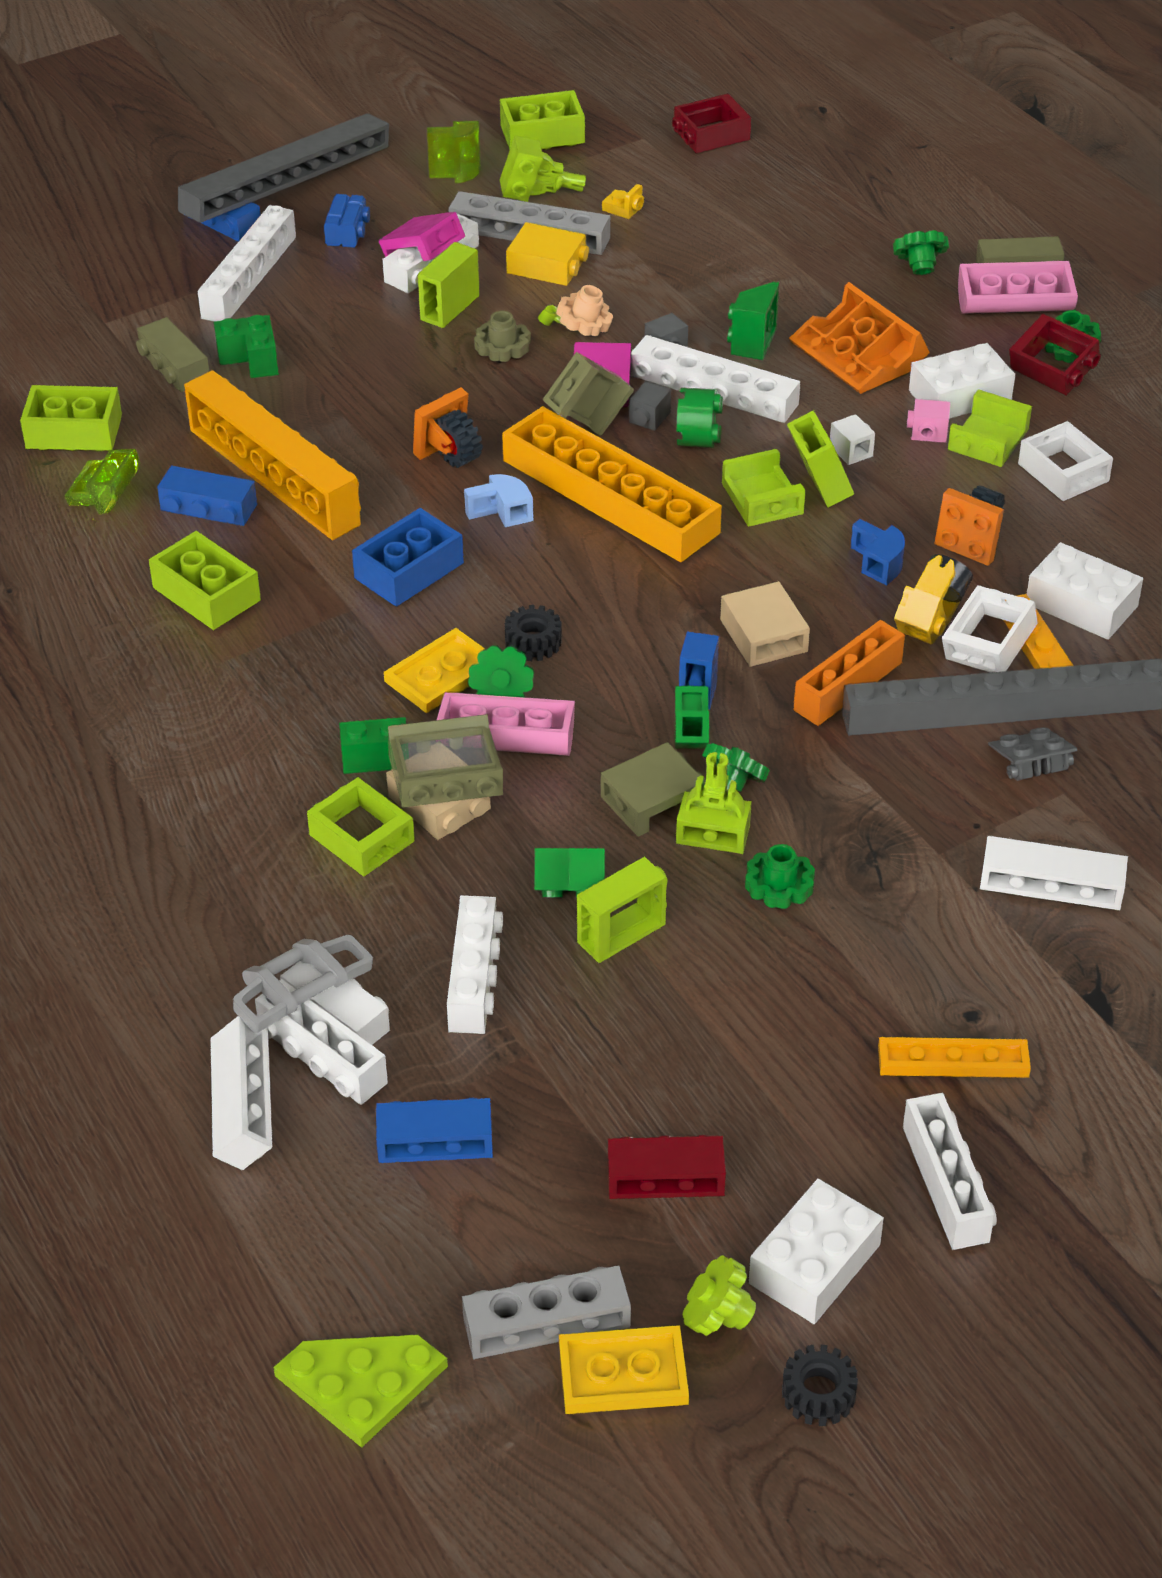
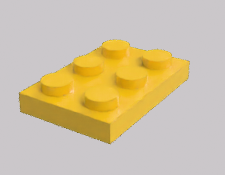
[384,628,485,713]
[559,1325,689,1414]

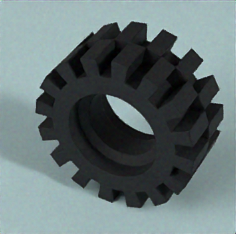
[504,605,562,662]
[782,1344,858,1426]

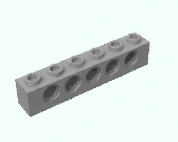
[449,191,610,255]

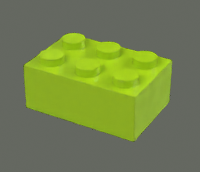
[500,90,585,149]
[20,385,122,451]
[149,531,261,630]

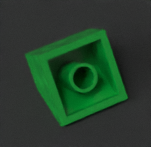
[727,282,779,360]
[339,717,409,774]

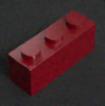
[608,1135,726,1199]

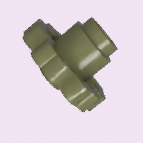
[474,311,531,362]

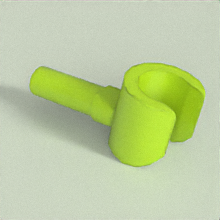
[538,305,565,326]

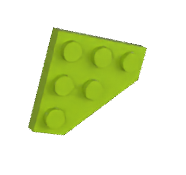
[274,1335,448,1448]

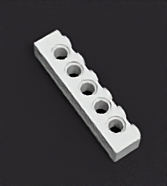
[198,205,296,321]
[631,335,800,423]

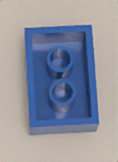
[352,508,464,607]

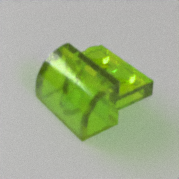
[427,121,481,183]
[65,449,140,514]

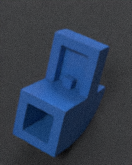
[851,519,905,586]

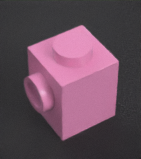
[907,399,950,443]

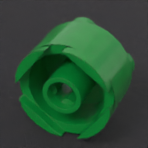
[677,387,723,448]

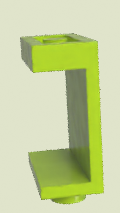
[948,389,1032,467]

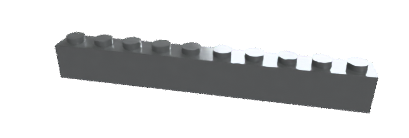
[178,113,389,223]
[842,659,1162,736]

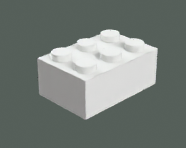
[909,343,1015,419]
[1027,542,1143,640]
[749,1179,884,1325]

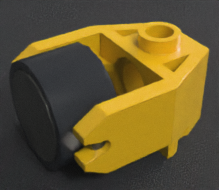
[894,554,973,644]

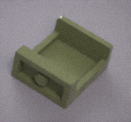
[543,352,634,436]
[601,742,706,837]

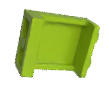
[722,449,805,527]

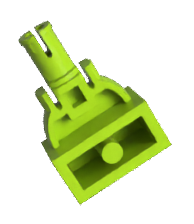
[500,136,586,202]
[676,752,752,854]

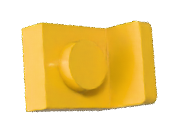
[602,184,644,219]

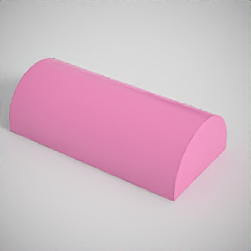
[958,261,1078,314]
[436,692,575,756]

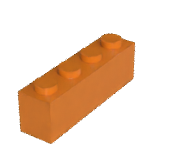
[794,620,905,726]

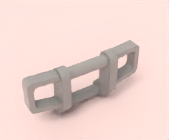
[233,935,373,1033]

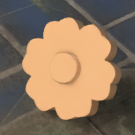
[556,285,613,336]

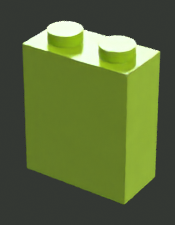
[418,242,479,328]
[787,410,854,508]

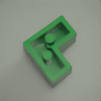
[214,315,279,378]
[534,848,605,898]

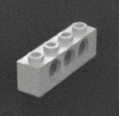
[462,1266,631,1359]

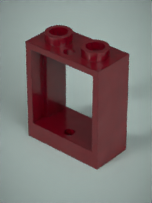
[672,93,751,153]
[1009,314,1101,396]

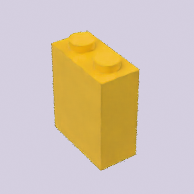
[506,222,589,286]

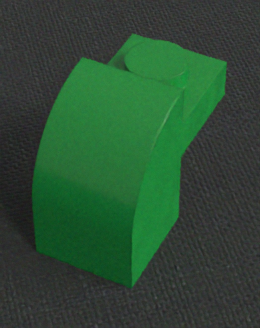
[675,686,709,749]

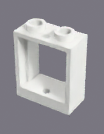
[1018,421,1113,501]
[942,585,1038,672]

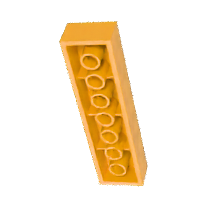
[184,370,361,541]
[502,406,722,562]

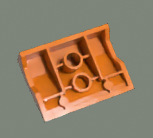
[789,282,930,394]

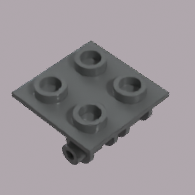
[988,727,1077,781]

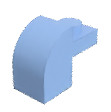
[464,474,533,527]

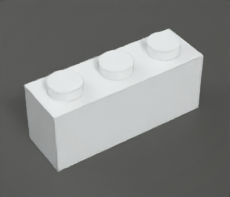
[280,961,390,1045]

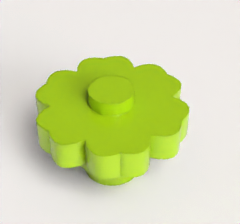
[682,1255,756,1336]

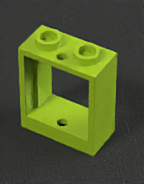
[307,777,415,877]
[577,856,668,963]

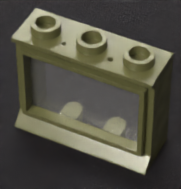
[388,714,503,807]

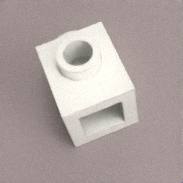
[830,414,875,465]

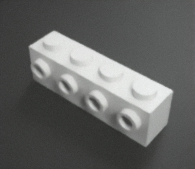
[383,213,479,293]
[980,836,1128,910]
[447,895,503,1034]
[255,979,388,1105]
[211,1016,272,1170]
[903,1093,997,1250]

